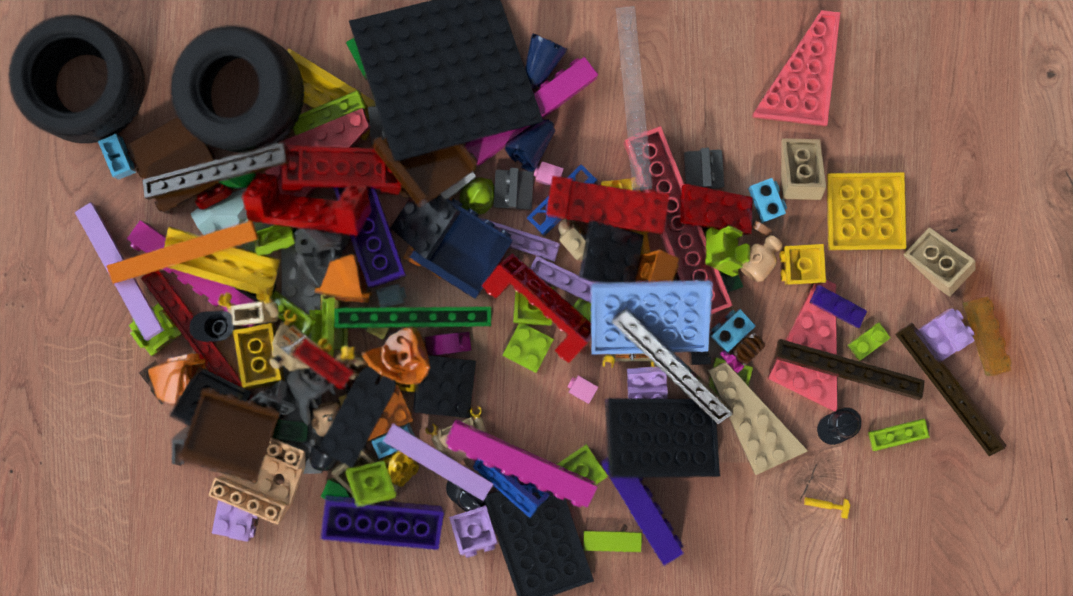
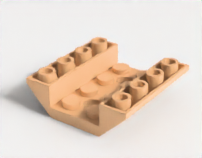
[208,438,305,525]

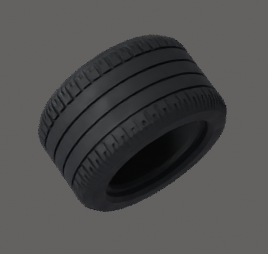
[8,15,145,144]
[170,25,304,153]

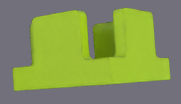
[706,226,750,277]
[129,303,182,356]

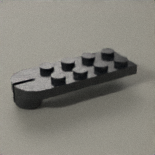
[318,366,396,468]

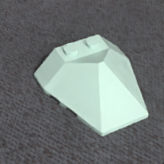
[190,188,275,252]

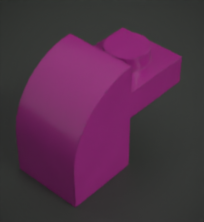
[425,332,472,356]

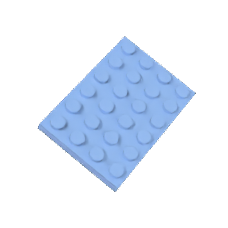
[591,281,712,354]

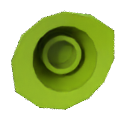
[460,177,495,215]

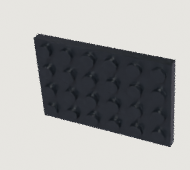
[605,398,720,478]
[484,482,594,596]

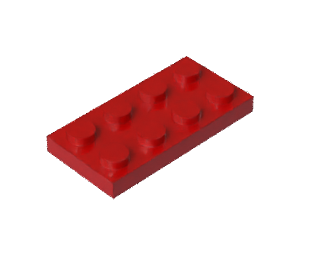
[680,184,753,236]

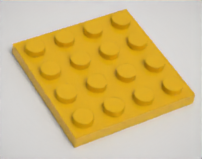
[826,172,906,250]

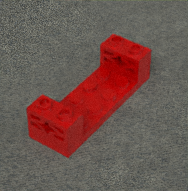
[282,146,401,195]
[242,173,371,235]
[546,175,669,235]
[482,253,592,363]

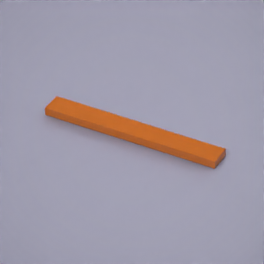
[106,220,259,284]

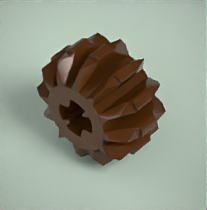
[733,333,765,365]

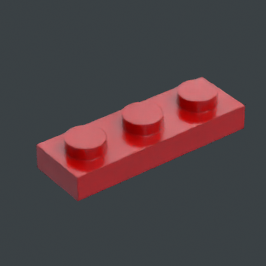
[293,338,354,390]

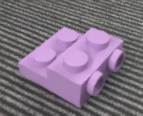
[918,309,975,361]
[627,366,668,399]
[212,500,258,542]
[449,506,499,558]

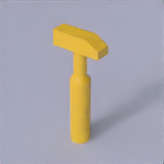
[804,497,850,519]

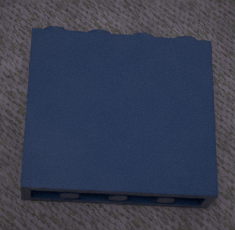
[410,198,513,299]

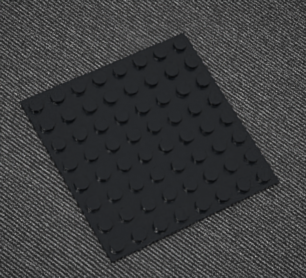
[349,0,543,162]

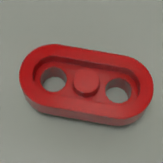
[195,183,233,210]

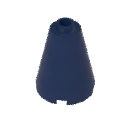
[525,33,567,89]
[505,119,555,172]

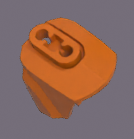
[315,254,372,303]
[363,327,430,384]
[148,353,206,404]

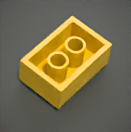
[233,323,285,390]

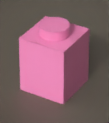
[533,161,564,187]
[567,376,598,404]

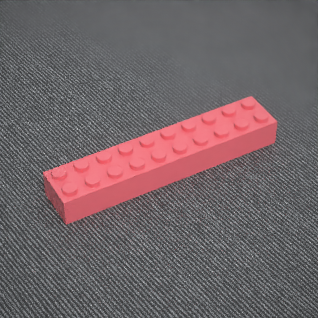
[623,126,733,314]

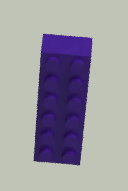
[333,187,407,289]
[601,457,684,566]
[321,495,444,550]

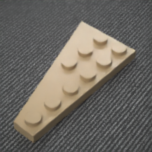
[708,362,808,475]

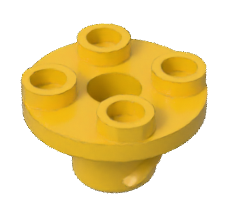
[383,451,419,487]

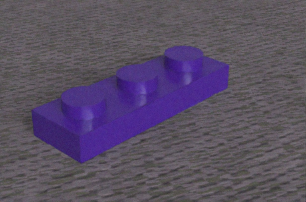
[809,285,867,328]

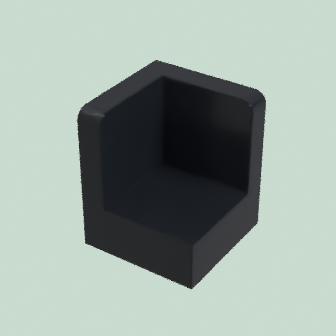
[689,351,711,365]

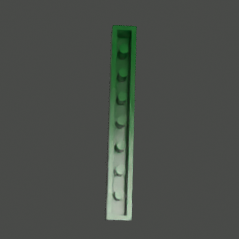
[335,307,491,328]

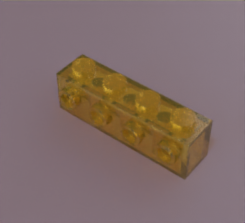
[963,296,1012,376]

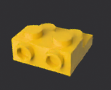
[779,244,826,285]

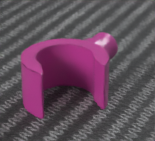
[720,350,745,373]

